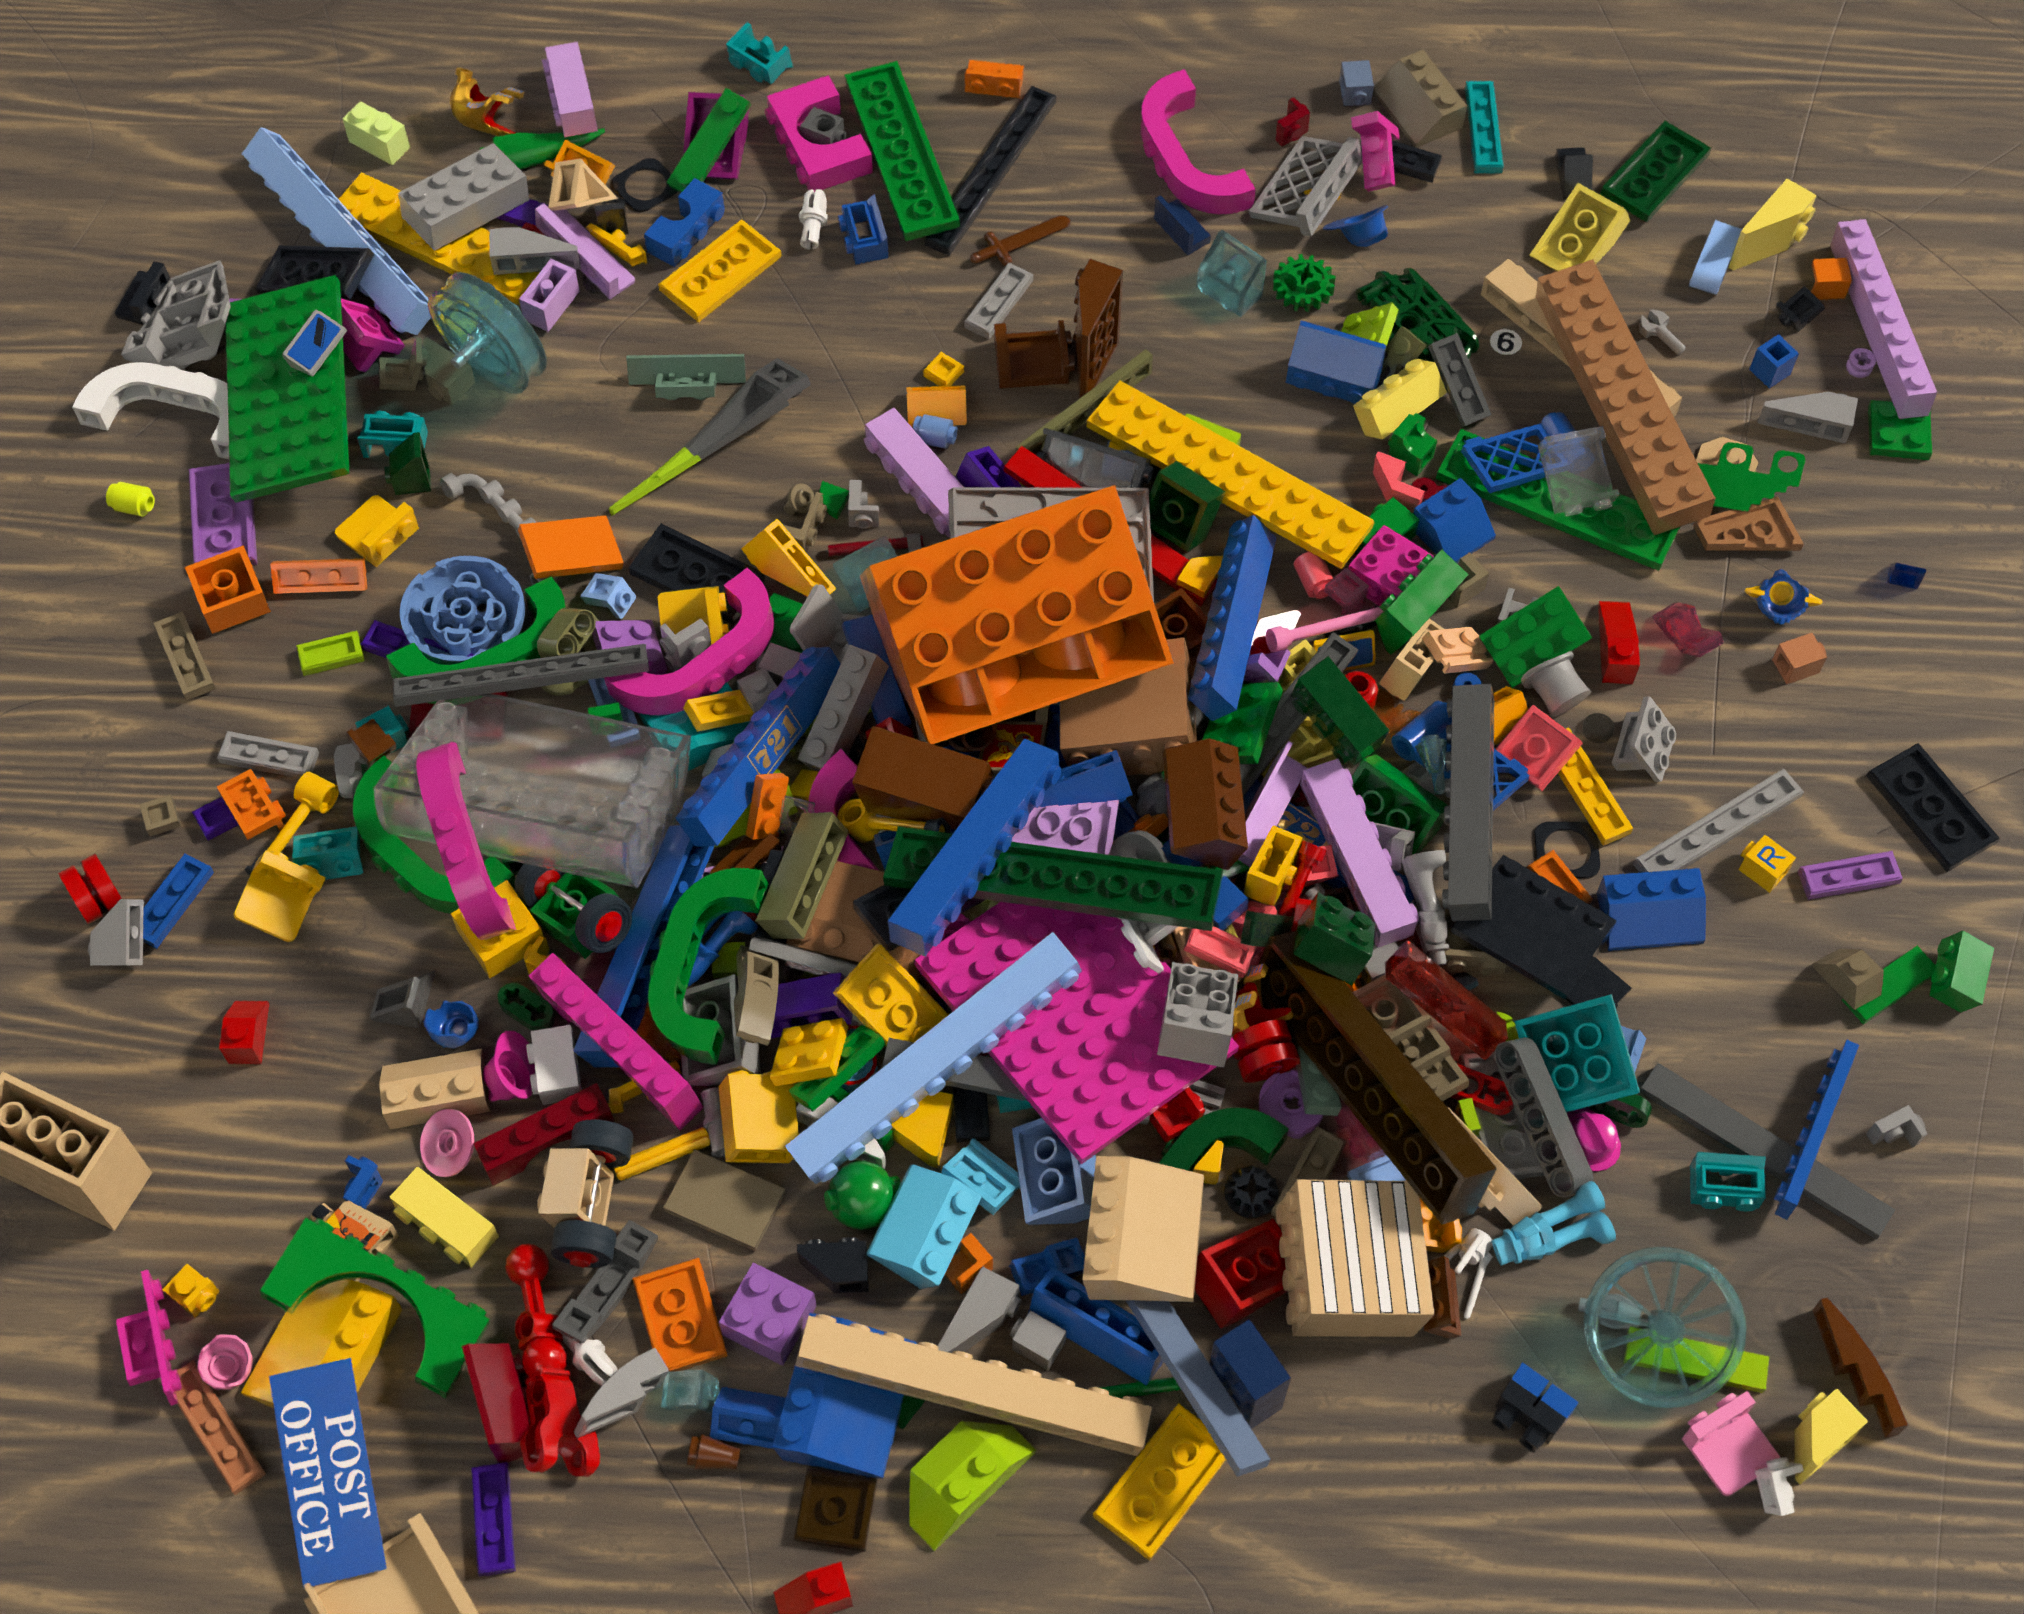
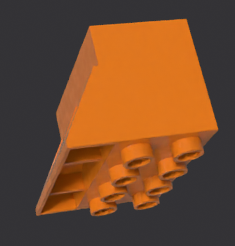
[860,485,1174,744]

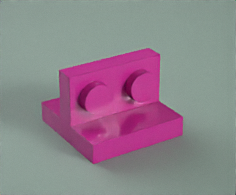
[341,298,405,372]

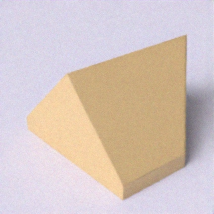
[548,158,618,211]

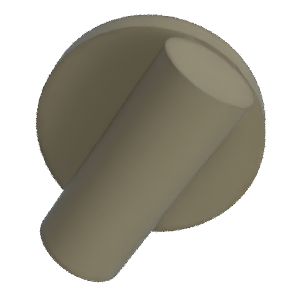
[783,483,814,515]

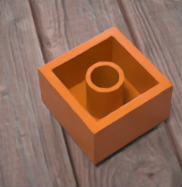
[185,545,271,634]

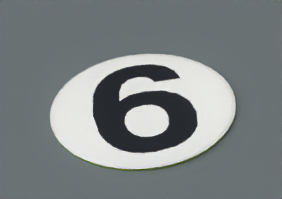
[1490,329,1522,355]

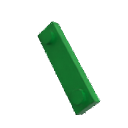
[666,88,751,193]

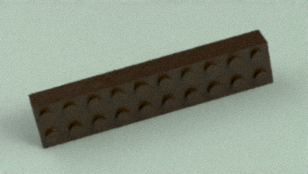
[1258,930,1497,1225]

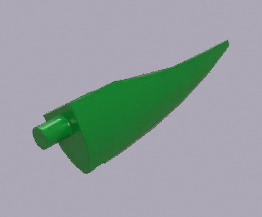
[480,128,605,170]

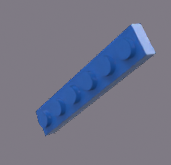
[1774,1040,1859,1220]

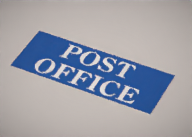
[269,1358,387,1588]

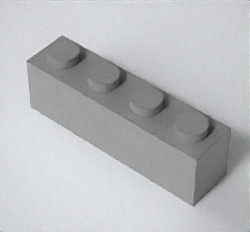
[798,645,889,772]

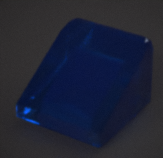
[1887,563,1926,589]

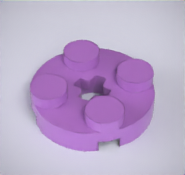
[1258,1070,1324,1139]

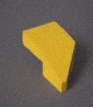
[1177,556,1223,598]

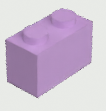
[519,259,580,332]

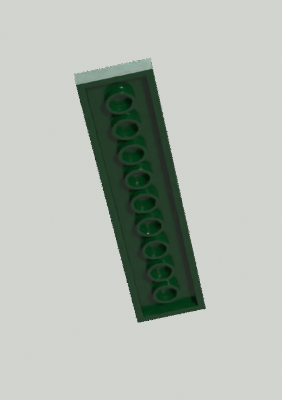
[883,826,1223,931]

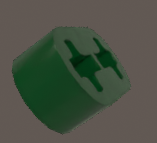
[497,983,555,1031]
[1588,1094,1652,1128]

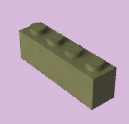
[756,812,849,939]

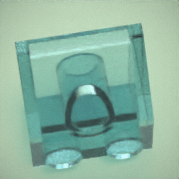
[1196,230,1267,317]

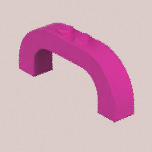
[1141,69,1256,214]
[604,568,774,715]
[416,742,517,940]
[808,749,880,871]

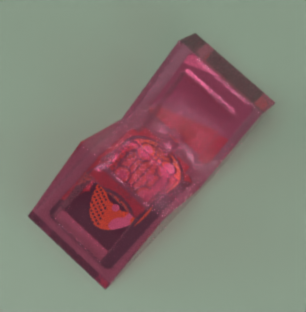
[1652,602,1724,657]

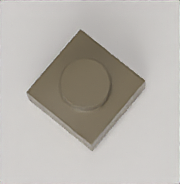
[139,794,181,836]

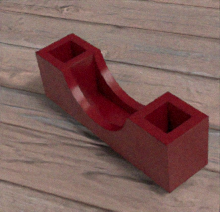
[473,1083,615,1186]

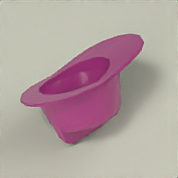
[482,1031,535,1102]
[1566,1107,1621,1172]

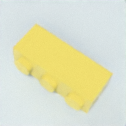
[1353,359,1447,439]
[390,1166,499,1268]

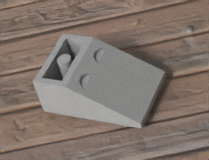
[1157,962,1238,1067]

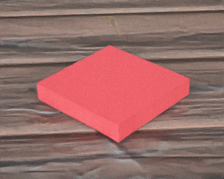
[1495,705,1583,791]

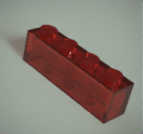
[1385,940,1508,1061]

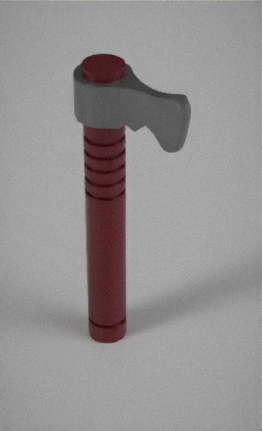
[828,533,924,557]

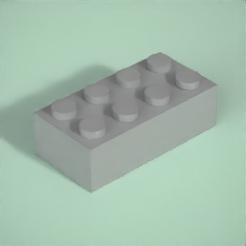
[398,143,529,251]

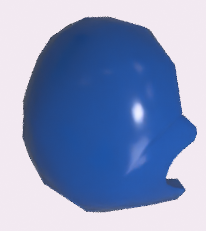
[423,1000,479,1048]

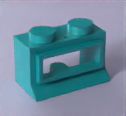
[726,22,793,84]
[357,411,428,458]
[1689,1152,1766,1212]

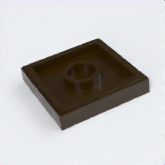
[794,1467,878,1552]

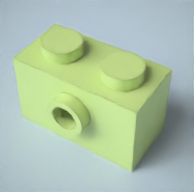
[342,101,410,166]

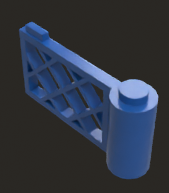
[1461,412,1595,493]
[1391,701,1530,811]

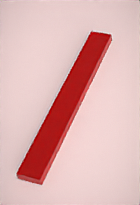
[1003,446,1217,607]

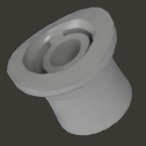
[1521,651,1591,717]

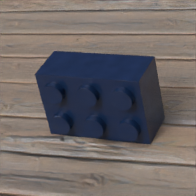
[1209,1319,1291,1429]

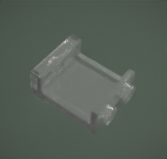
[1538,426,1620,516]

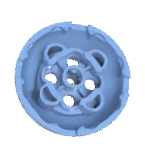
[400,556,525,665]

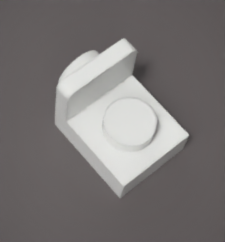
[1755,1458,1803,1516]

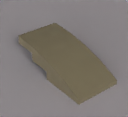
[1353,969,1469,1101]

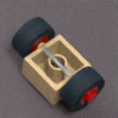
[537,1120,634,1268]

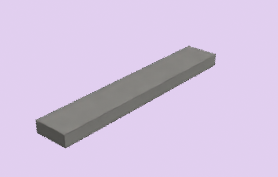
[1633,768,1804,873]

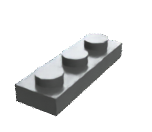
[1428,333,1492,428]

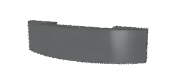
[552,1220,658,1344]

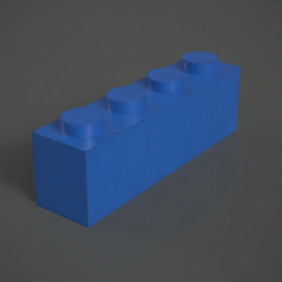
[1028,1267,1164,1386]

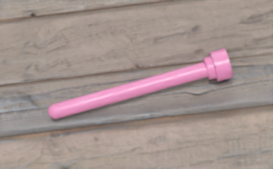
[1266,607,1383,652]

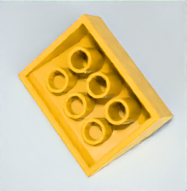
[241,1279,402,1408]

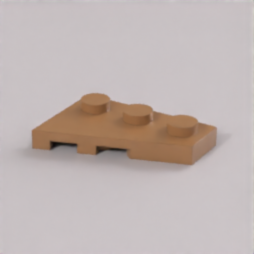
[1693,496,1804,551]

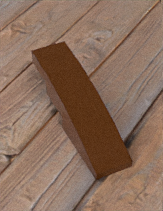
[1813,1298,1908,1438]

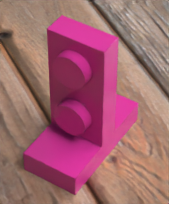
[1351,111,1399,192]

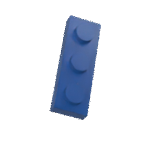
[143,853,214,949]

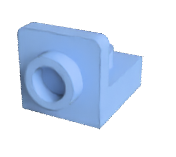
[580,573,636,619]

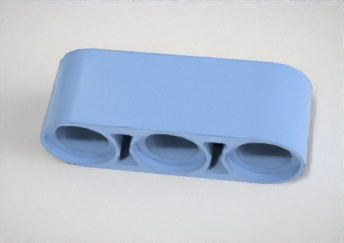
[1689,220,1742,295]

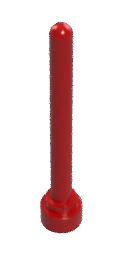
[1272,840,1327,937]

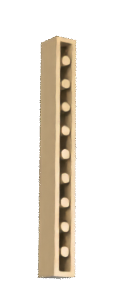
[795,1314,1152,1456]

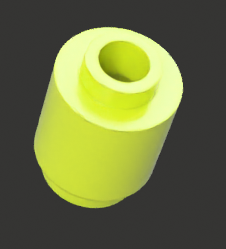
[106,482,155,517]

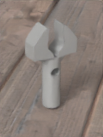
[1639,310,1685,355]

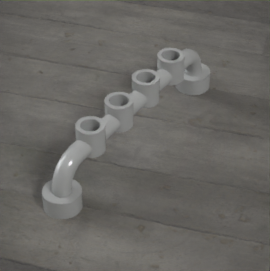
[439,473,559,585]

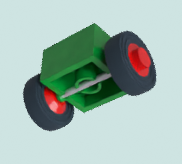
[515,853,632,960]

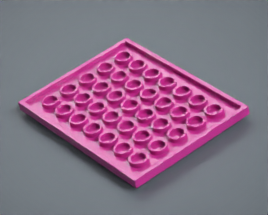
[914,902,1239,1164]

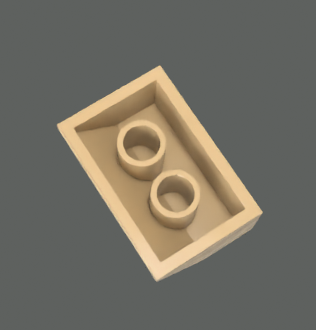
[379,1049,490,1129]

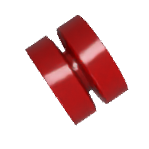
[58,853,122,924]
[1232,1019,1301,1083]

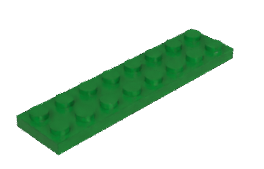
[844,61,960,241]
[1436,429,1681,571]

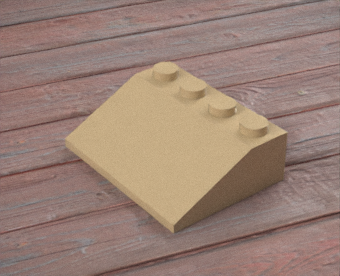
[1083,1156,1204,1302]

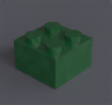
[1149,461,1226,552]
[1293,892,1376,985]

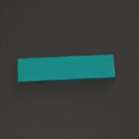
[1465,81,1504,174]

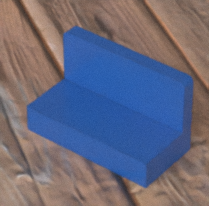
[710,1387,786,1449]

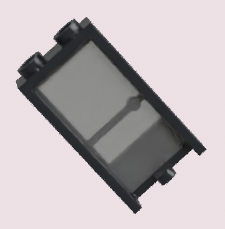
[1037,428,1153,488]

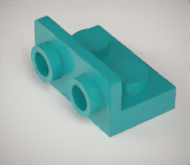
[292,826,363,880]

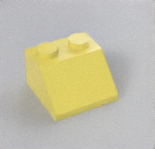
[1794,1389,1868,1485]

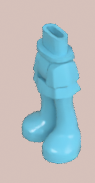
[1491,1181,1616,1266]

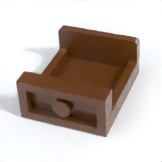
[994,320,1075,389]

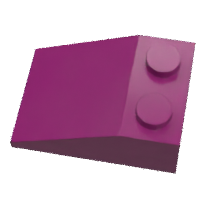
[683,92,749,180]

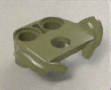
[537,608,599,696]

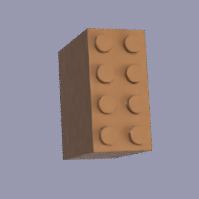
[1060,638,1197,775]

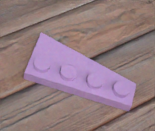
[1012,800,1119,855]

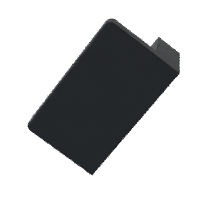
[115,261,170,325]

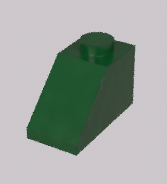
[384,432,431,495]

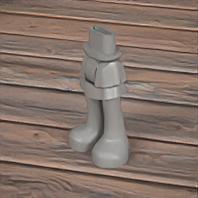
[1402,850,1450,967]

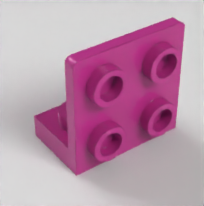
[1345,525,1433,606]

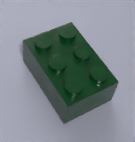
[1291,656,1390,769]

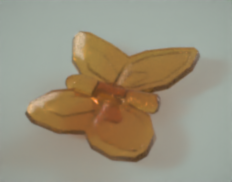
[1373,688,1421,739]

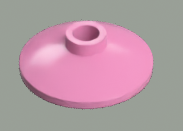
[420,1109,474,1177]

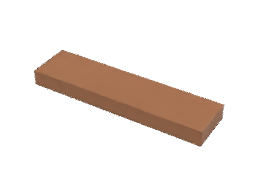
[176,1360,266,1495]

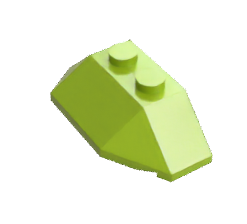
[909,1421,1036,1551]

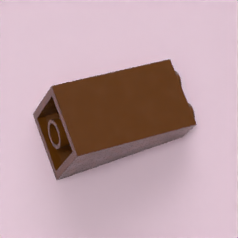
[852,726,996,830]

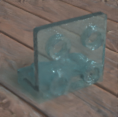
[833,536,897,613]

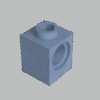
[1339,60,1374,106]

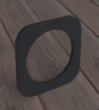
[612,158,678,212]
[1535,822,1600,878]

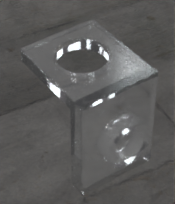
[778,796,815,836]

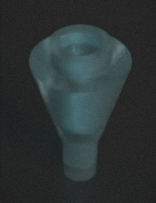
[1415,735,1447,795]

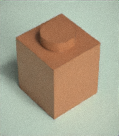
[1772,633,1827,684]

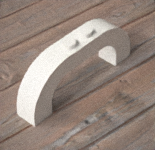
[72,362,229,459]

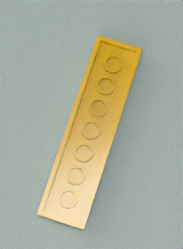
[339,172,540,306]

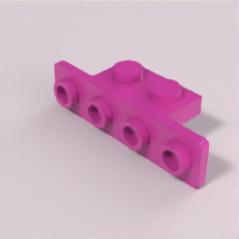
[116,1269,182,1405]

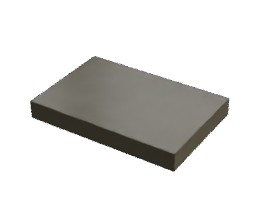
[663,1149,786,1252]

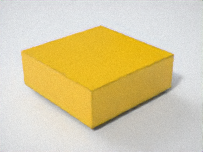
[923,352,964,386]

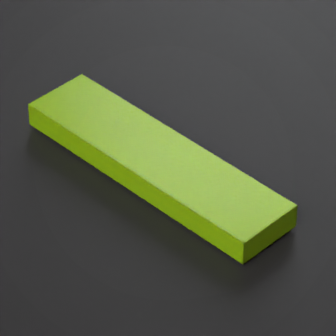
[1623,1327,1769,1393]

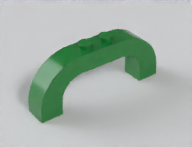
[386,576,566,705]
[353,755,516,914]
[648,868,769,1065]

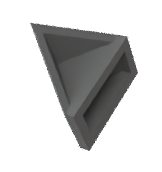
[369,970,436,1028]

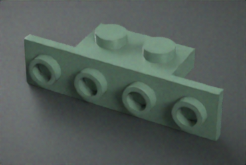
[626,354,746,400]

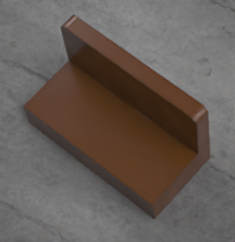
[710,833,781,874]

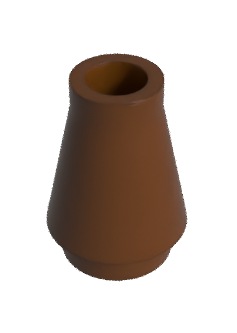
[686,1434,740,1470]

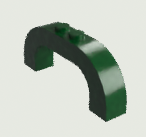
[1158,1108,1289,1172]

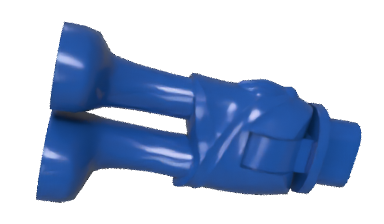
[688,911,758,987]

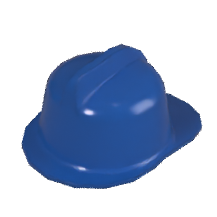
[1323,205,1388,247]

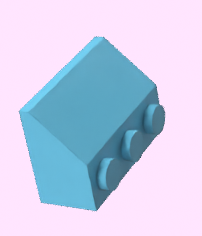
[866,1164,982,1289]

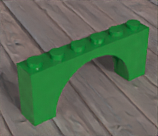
[260,1217,490,1399]

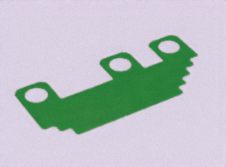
[1698,442,1806,512]

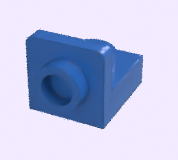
[343,1155,383,1209]

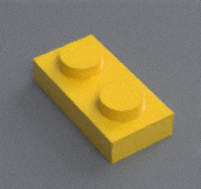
[683,690,754,732]

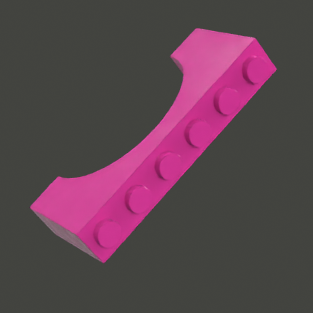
[529,953,704,1131]

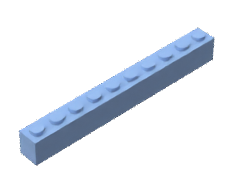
[242,127,437,335]
[785,932,1082,1184]

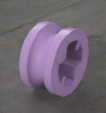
[1846,348,1876,378]

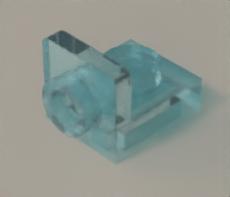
[661,1369,720,1413]

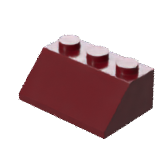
[462,1343,530,1464]

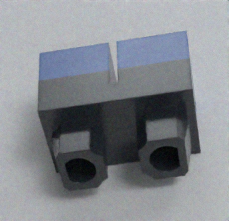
[1491,1362,1579,1453]

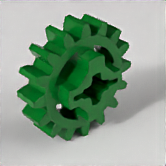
[1272,254,1336,312]

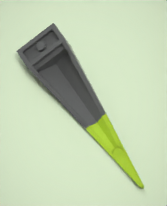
[608,358,811,516]

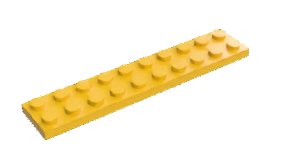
[1087,380,1374,569]

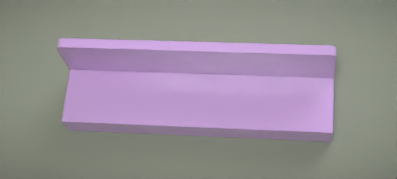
[535,203,635,300]
[1238,741,1307,867]

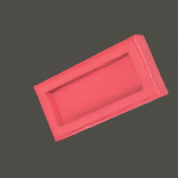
[1183,926,1256,978]

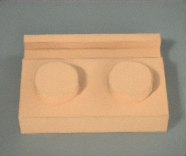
[1422,627,1494,674]

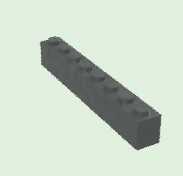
[1442,684,1495,921]

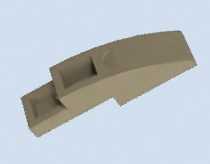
[733,945,779,1046]

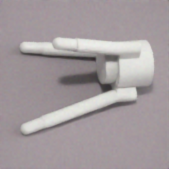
[1444,1228,1492,1319]

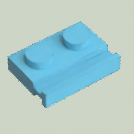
[941,1138,1020,1215]

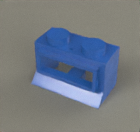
[838,194,889,265]

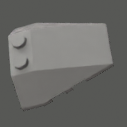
[121,260,231,370]

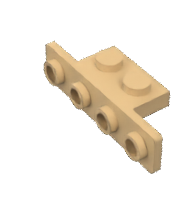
[1448,1108,1542,1226]

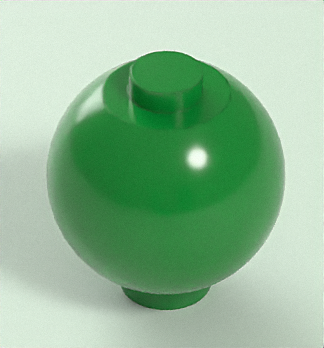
[824,1161,901,1230]

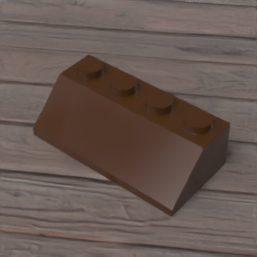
[1163,738,1248,870]

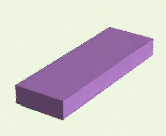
[1798,851,1903,900]

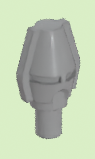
[1578,1294,1642,1329]

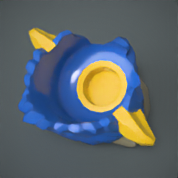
[1744,569,1823,625]

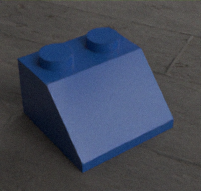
[1413,478,1496,563]

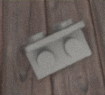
[1612,696,1676,782]

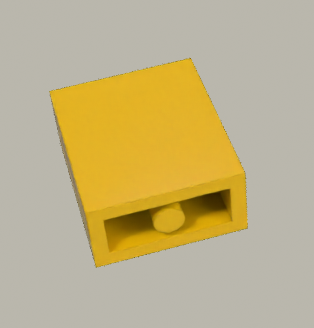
[718,1070,799,1163]

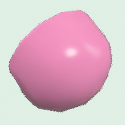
[197,1334,253,1390]

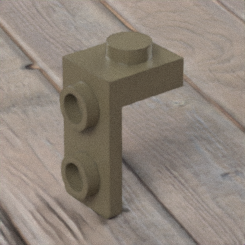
[378,337,427,391]
[783,492,827,553]

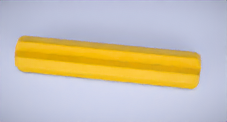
[614,1127,710,1180]

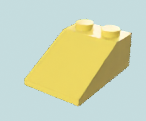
[1728,179,1817,270]
[1530,183,1630,271]

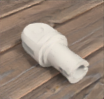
[799,189,828,249]
[561,1333,618,1386]

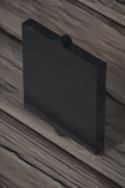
[1566,958,1632,1009]

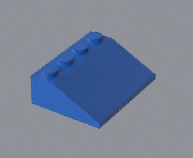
[772,1313,917,1479]

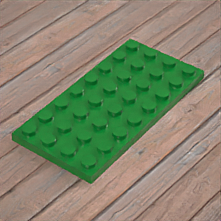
[226,275,349,503]

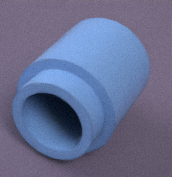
[913,414,957,449]

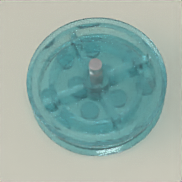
[428,272,547,394]

